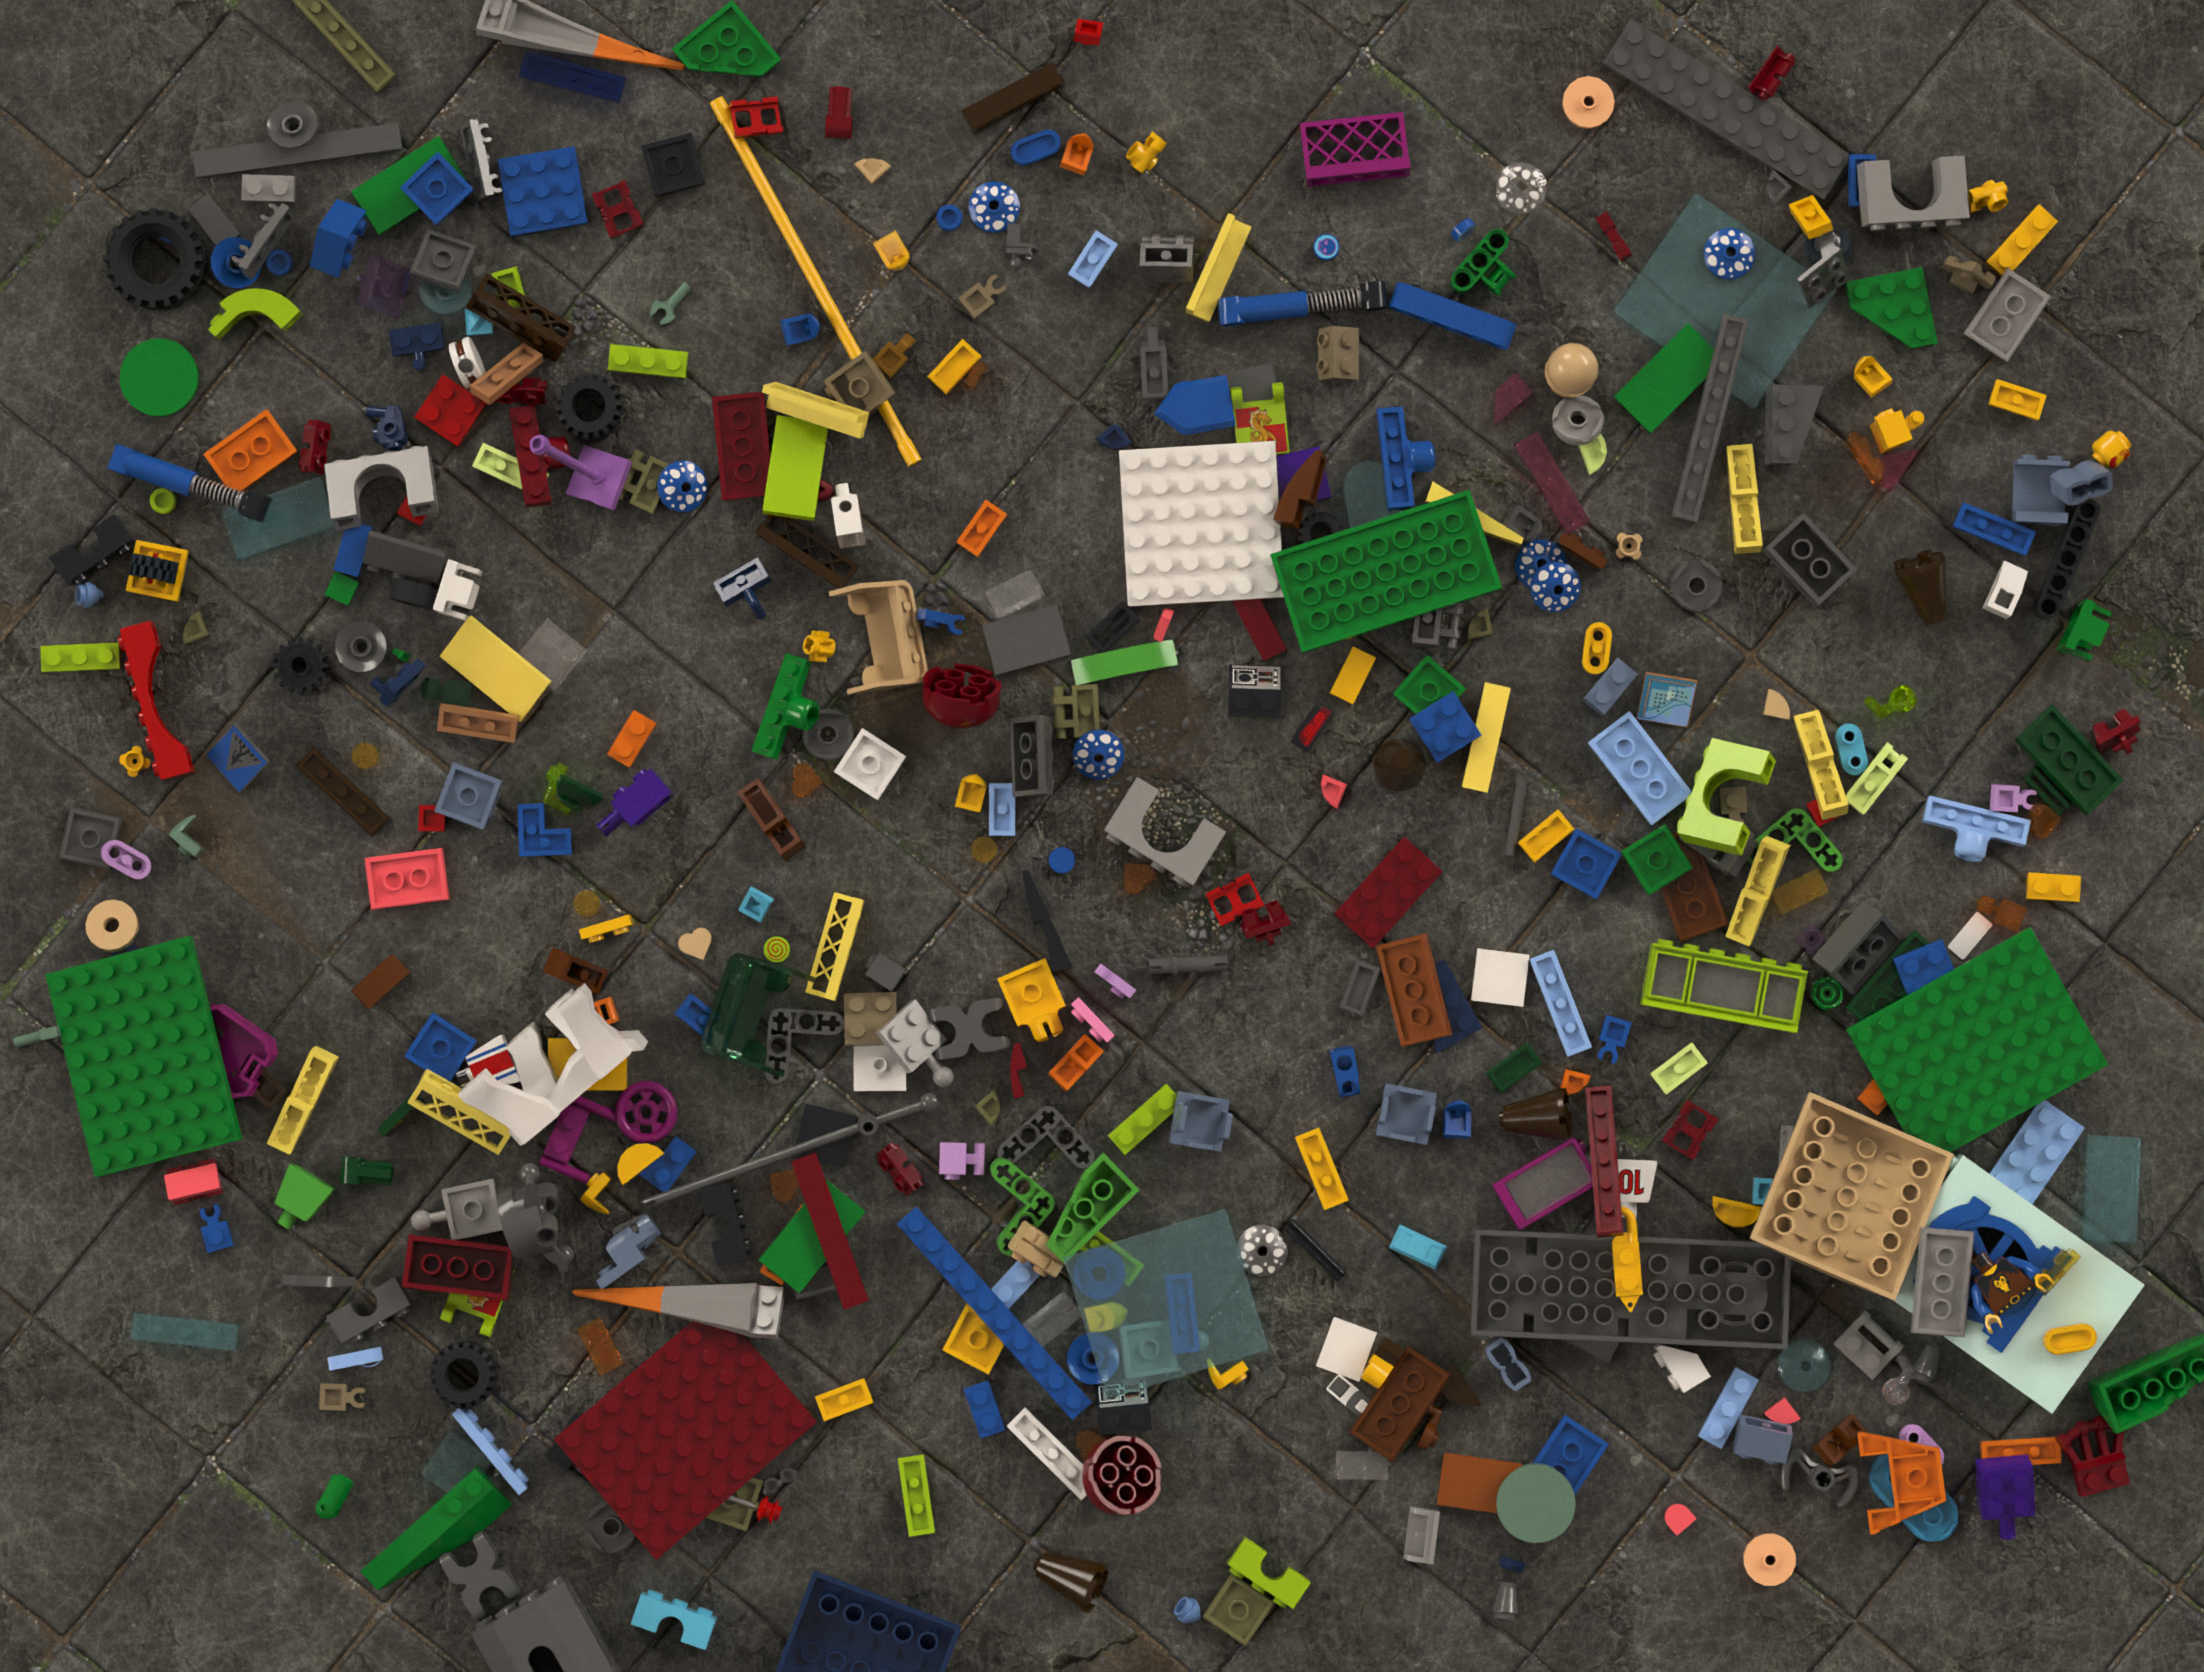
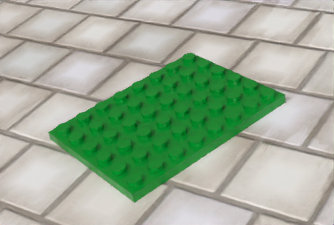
[1846,927,2108,1153]
[45,936,243,1177]

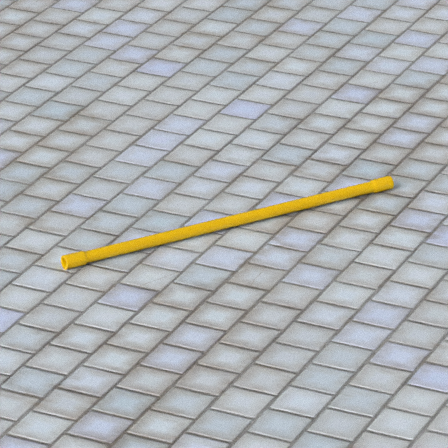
[710,96,922,467]

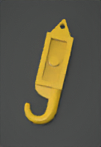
[1611,1206,1643,1312]

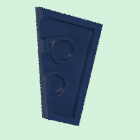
[1434,959,1482,1053]

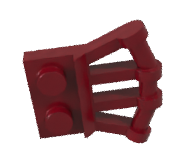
[2055,1415,2130,1497]

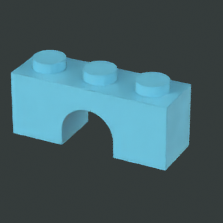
[631,1590,717,1650]

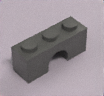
[326,1276,414,1345]

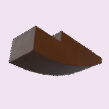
[1273,450,1328,530]
[737,778,807,861]

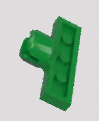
[751,653,820,760]

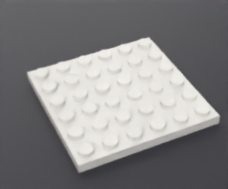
[1119,441,1284,607]

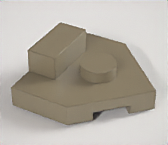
[1941,255,1996,294]

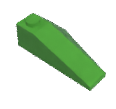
[1046,1153,1139,1264]

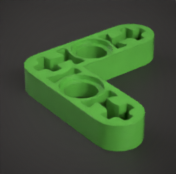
[1747,808,1843,872]
[990,1158,1055,1256]

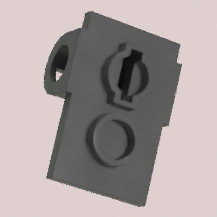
[1678,810,1759,877]

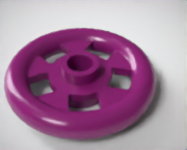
[615,1081,678,1144]

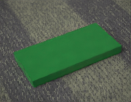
[351,135,467,236]
[1614,323,1714,434]
[758,1179,866,1293]

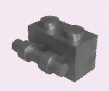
[1140,234,1195,283]
[1412,603,1464,649]

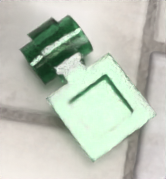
[420,677,473,707]

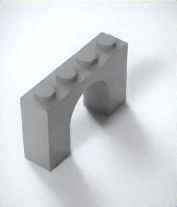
[1857,156,1970,231]
[324,446,439,531]
[1104,777,1226,887]

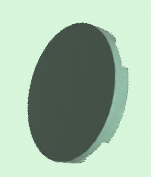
[1496,1463,1576,1543]

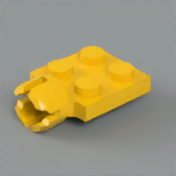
[997,958,1066,1042]

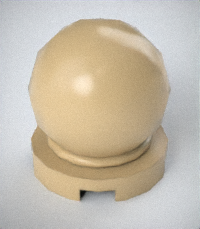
[1544,343,1599,398]

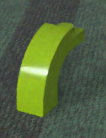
[208,288,304,340]

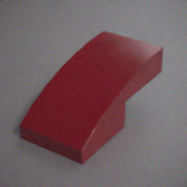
[1010,1043,1027,1099]

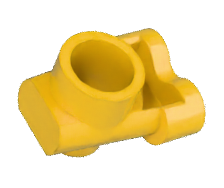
[1126,131,1167,173]
[1967,180,2009,213]

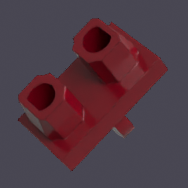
[2092,709,2141,755]
[1240,900,1291,947]

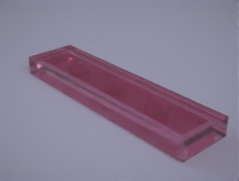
[1514,432,1590,535]

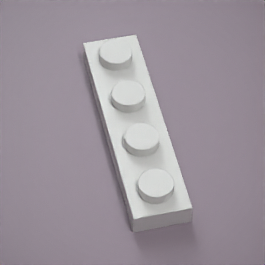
[1007,1407,1086,1500]

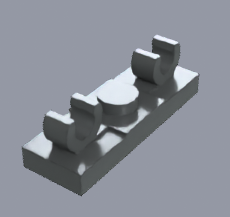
[459,119,503,202]
[232,203,295,280]

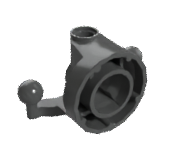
[497,1163,574,1273]

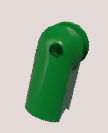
[315,1474,354,1519]

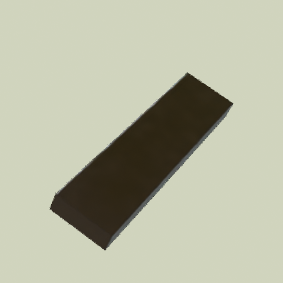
[296,747,391,837]

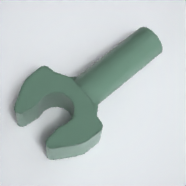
[650,282,692,326]
[13,1026,61,1047]

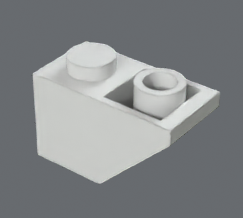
[1982,561,2028,619]
[1653,1344,1711,1393]

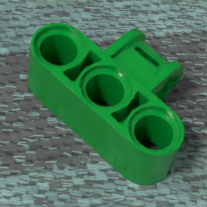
[1450,229,1516,296]

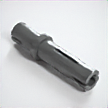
[1148,954,1228,976]

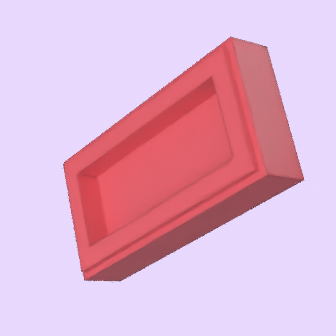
[164,1163,222,1202]

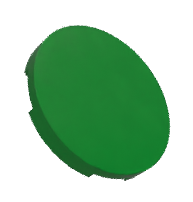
[120,338,199,417]

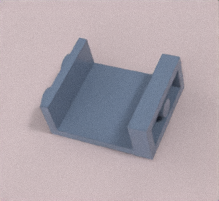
[2011,455,2070,526]

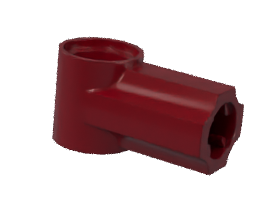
[825,86,853,139]

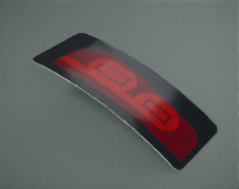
[1291,702,1334,753]

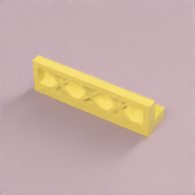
[1186,213,1251,322]
[762,382,870,439]
[805,892,865,1001]
[408,1069,511,1155]

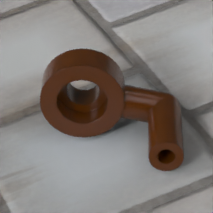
[1416,1405,1442,1450]

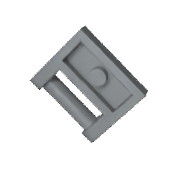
[1833,1309,1904,1380]

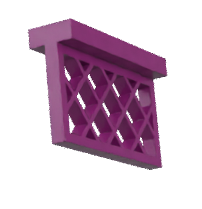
[1300,112,1411,187]

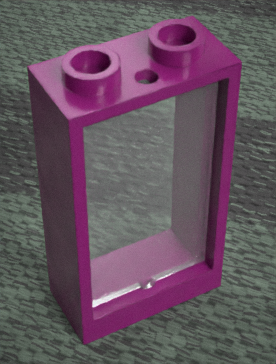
[1491,1137,1593,1230]

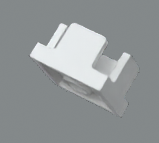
[433,559,482,621]

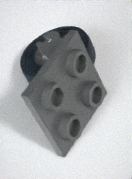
[1797,223,1852,308]

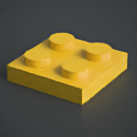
[942,1304,1004,1375]

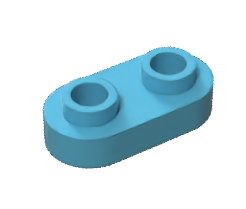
[1835,724,1868,776]

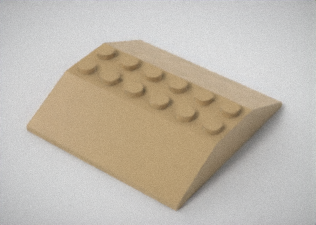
[1749,1092,1954,1301]

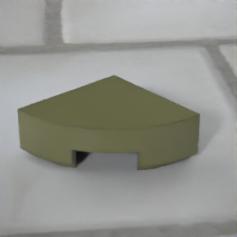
[1467,609,1493,640]
[182,611,210,645]
[974,1090,1000,1126]

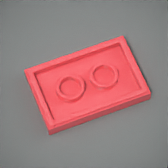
[364,848,450,910]

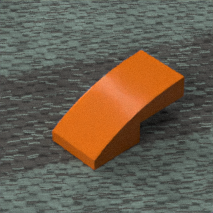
[1047,1034,1104,1092]

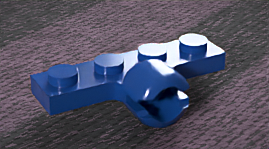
[1376,407,1436,511]

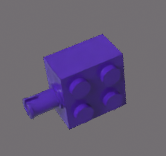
[596,768,675,837]
[1975,1454,2035,1540]

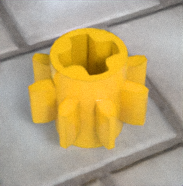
[803,630,835,662]

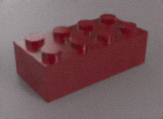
[402,1235,515,1302]

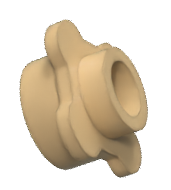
[1615,533,1642,560]

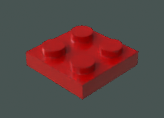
[414,375,487,447]

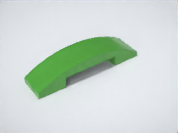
[1071,639,1178,685]

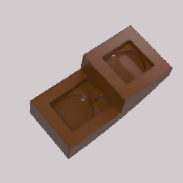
[351,953,410,1011]
[1812,1413,1868,1468]

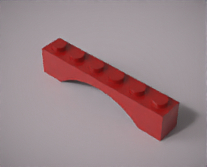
[118,621,195,781]

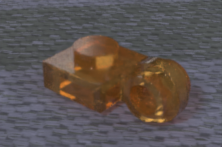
[1975,895,2028,932]

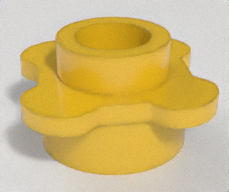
[119,746,151,777]

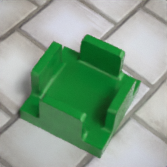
[2056,599,2112,662]

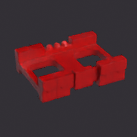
[729,96,783,139]
[1205,873,1265,926]

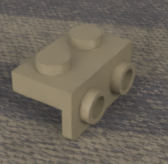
[1317,326,1359,381]

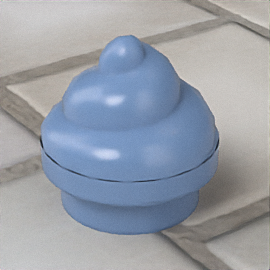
[76,582,104,608]
[1174,1597,1201,1623]

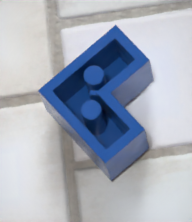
[310,199,367,278]

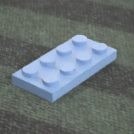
[1588,711,1692,826]
[1989,1100,2085,1204]

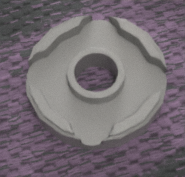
[1552,395,1604,446]

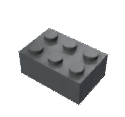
[1762,512,1857,608]

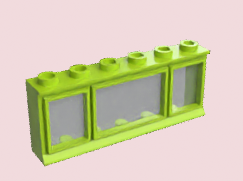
[1640,939,1808,1033]

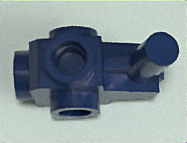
[366,405,408,451]

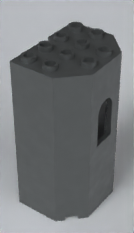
[471,1576,621,1672]

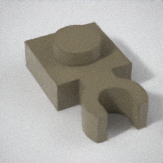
[958,275,1006,320]
[1719,787,1747,824]
[319,1383,366,1411]

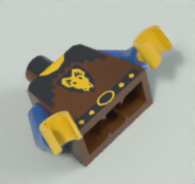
[1971,1251,2054,1334]

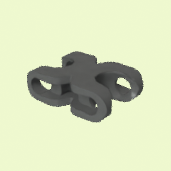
[927,998,1011,1060]
[439,1530,520,1621]

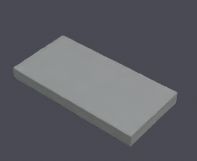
[1911,1227,1974,1337]

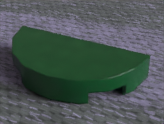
[556,774,604,810]

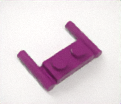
[539,1096,616,1184]

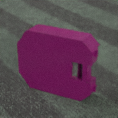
[210,1004,278,1099]

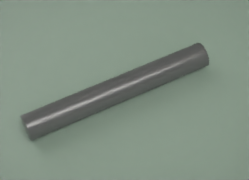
[1505,778,1527,857]

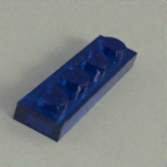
[519,51,627,104]

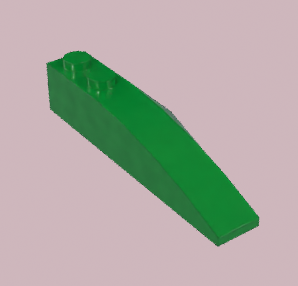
[2086,1333,2204,1434]
[360,1465,513,1590]

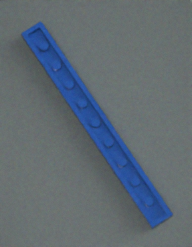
[897,1206,1092,1420]

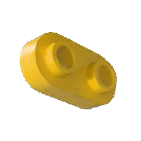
[1582,622,1612,675]

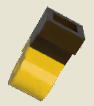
[1360,1336,1406,1389]

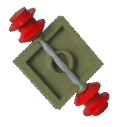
[706,1477,782,1531]

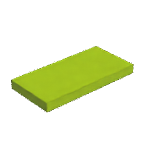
[762,415,828,521]

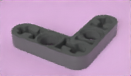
[765,1008,844,1084]
[997,1106,1095,1169]

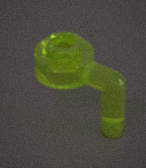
[1864,685,1917,718]
[542,762,572,815]

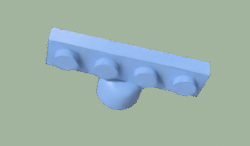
[1922,795,2031,862]

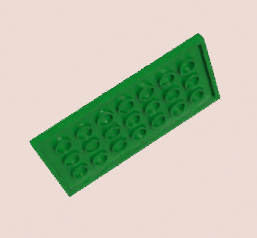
[1270,490,1502,654]

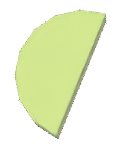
[1578,434,1607,476]

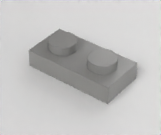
[241,174,296,203]

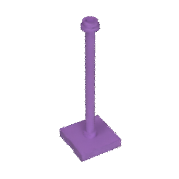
[530,435,632,511]

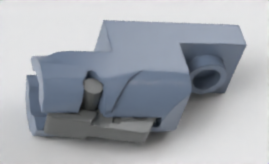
[596,1214,661,1289]

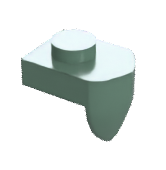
[169,815,205,858]

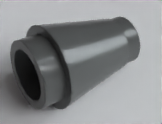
[1910,1345,1940,1386]
[1492,1582,1518,1621]

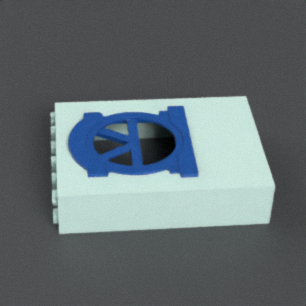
[1895,1153,2144,1414]

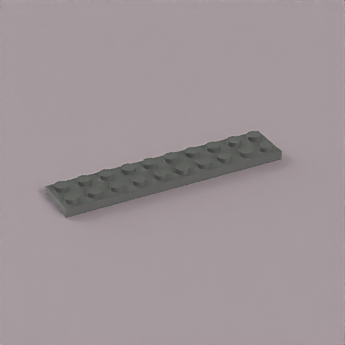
[1602,19,1850,201]

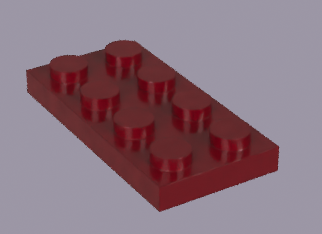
[712,392,771,501]
[1334,836,1443,949]

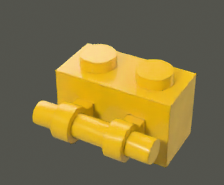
[1870,408,1924,454]

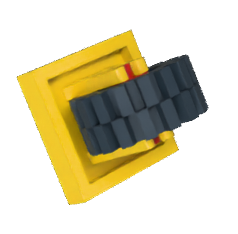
[126,540,189,602]

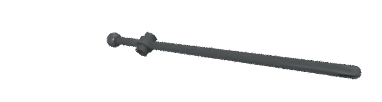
[640,1092,939,1209]

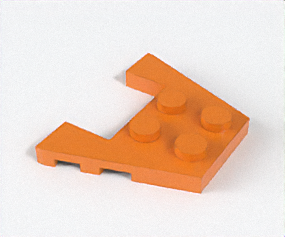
[1857,1431,1946,1535]

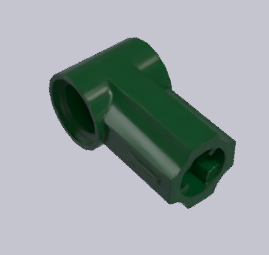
[340,1156,394,1185]

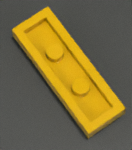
[1985,204,2058,277]
[1295,1127,1349,1210]

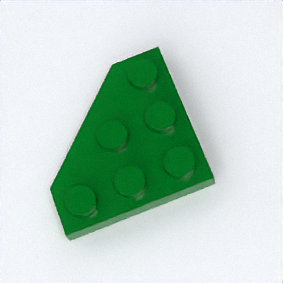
[672,0,782,78]
[1845,267,1938,349]

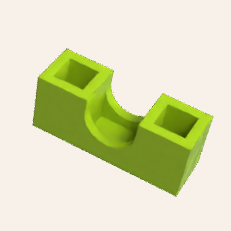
[1227,1536,1311,1609]

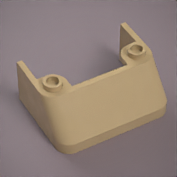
[829,580,928,694]

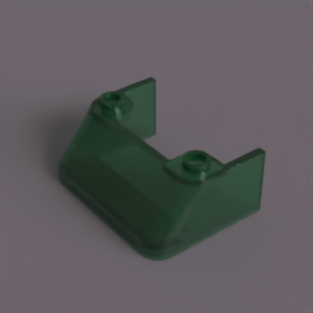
[701,953,815,1077]

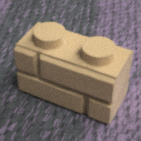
[1008,1221,1064,1278]

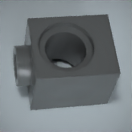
[864,952,906,992]

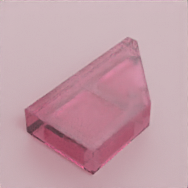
[1493,373,1533,424]
[1870,449,1918,492]

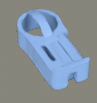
[327,1347,383,1371]

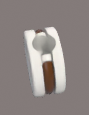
[449,337,486,389]

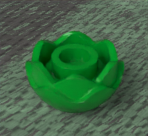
[1811,977,1844,1010]

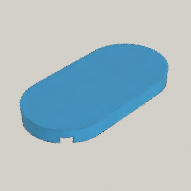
[1869,1454,1958,1542]

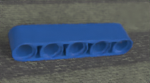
[1388,282,1517,350]

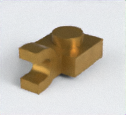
[873,333,916,378]

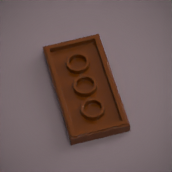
[1660,832,1729,942]
[1349,1346,1452,1462]

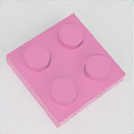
[1071,997,1115,1043]

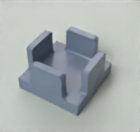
[435,762,503,830]
[1375,1084,1437,1145]
[1169,1091,1233,1152]

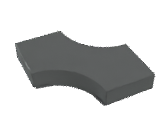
[282,1274,356,1287]

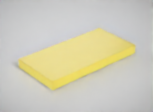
[440,615,552,722]

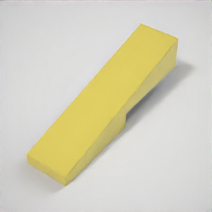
[1726,444,1763,554]
[1425,481,1524,547]
[1462,682,1511,793]
[1793,710,1849,820]
[1725,836,1791,946]
[267,1046,339,1155]

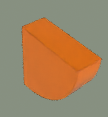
[1560,1069,1591,1095]

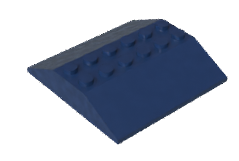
[775,1570,962,1672]

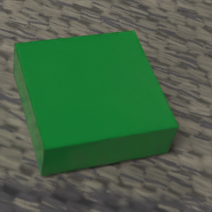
[324,571,360,606]

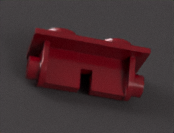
[1748,45,1796,101]
[494,378,547,405]
[298,419,331,475]
[876,1142,924,1197]

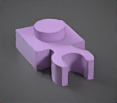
[1989,784,2037,812]
[1095,964,1136,999]

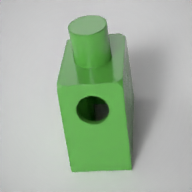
[275,1163,337,1230]

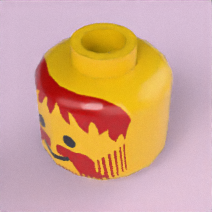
[2091,431,2131,469]

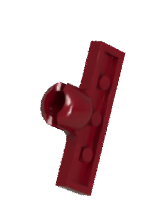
[509,405,570,508]

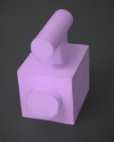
[939,1142,985,1180]

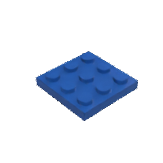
[498,146,588,237]

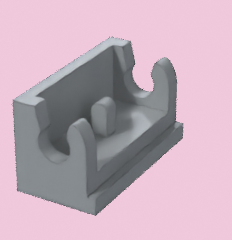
[1403,1506,1440,1564]

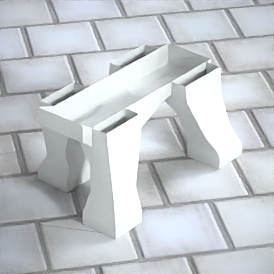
[458,983,648,1146]

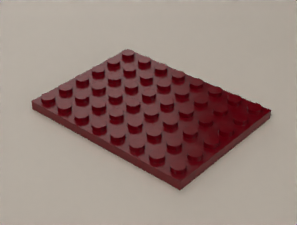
[553,1321,817,1560]

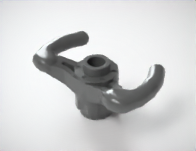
[1780,1448,1859,1509]

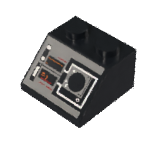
[1228,664,1281,718]
[1095,1376,1152,1435]

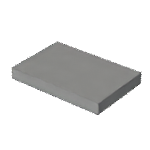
[1963,268,2052,362]

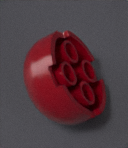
[922,663,1001,729]
[1082,1436,1162,1516]

